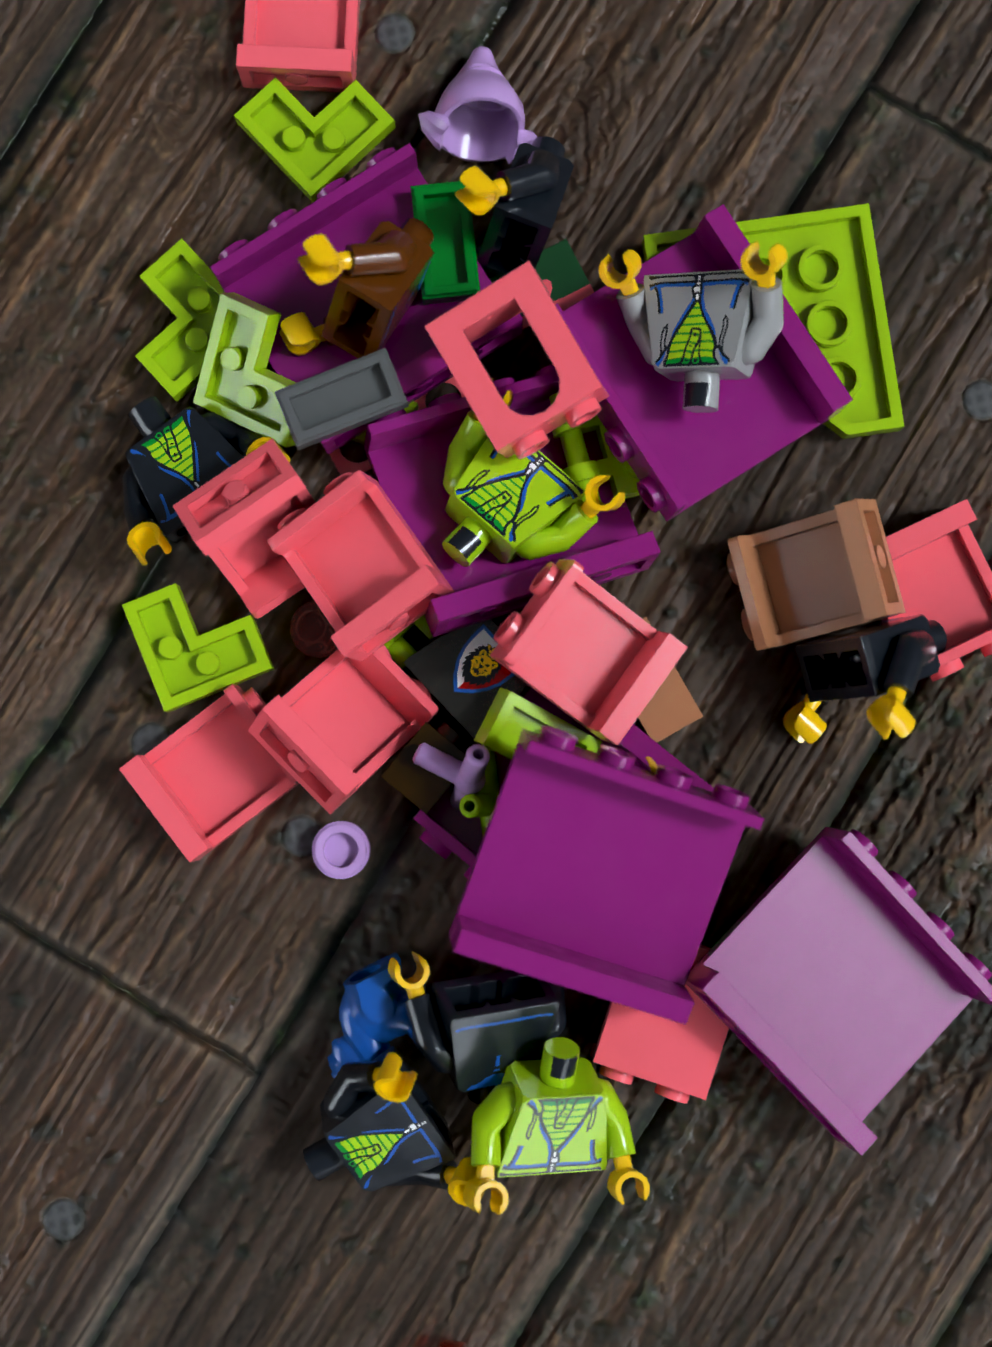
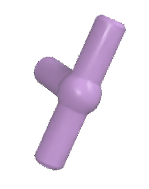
[413,742,490,811]

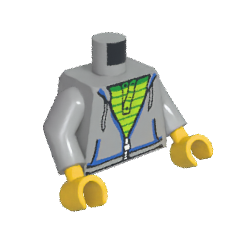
[599,241,788,413]

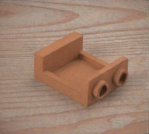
[727,499,906,651]

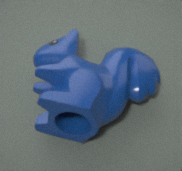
[327,952,429,1078]

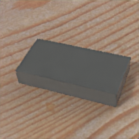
[275,348,409,451]

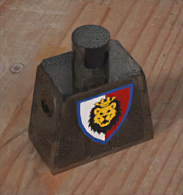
[403,609,528,745]

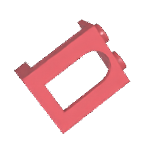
[425,261,609,459]

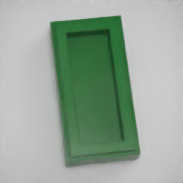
[411,181,480,305]

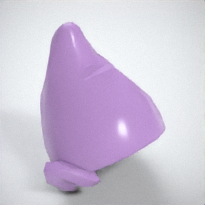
[418,46,538,164]

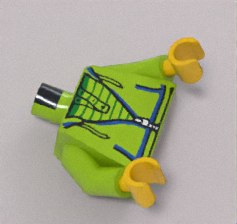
[442,378,625,567]
[463,1037,650,1215]

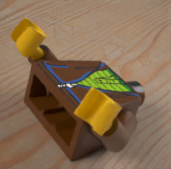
[279,218,434,358]

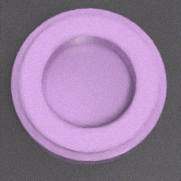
[312,821,371,879]

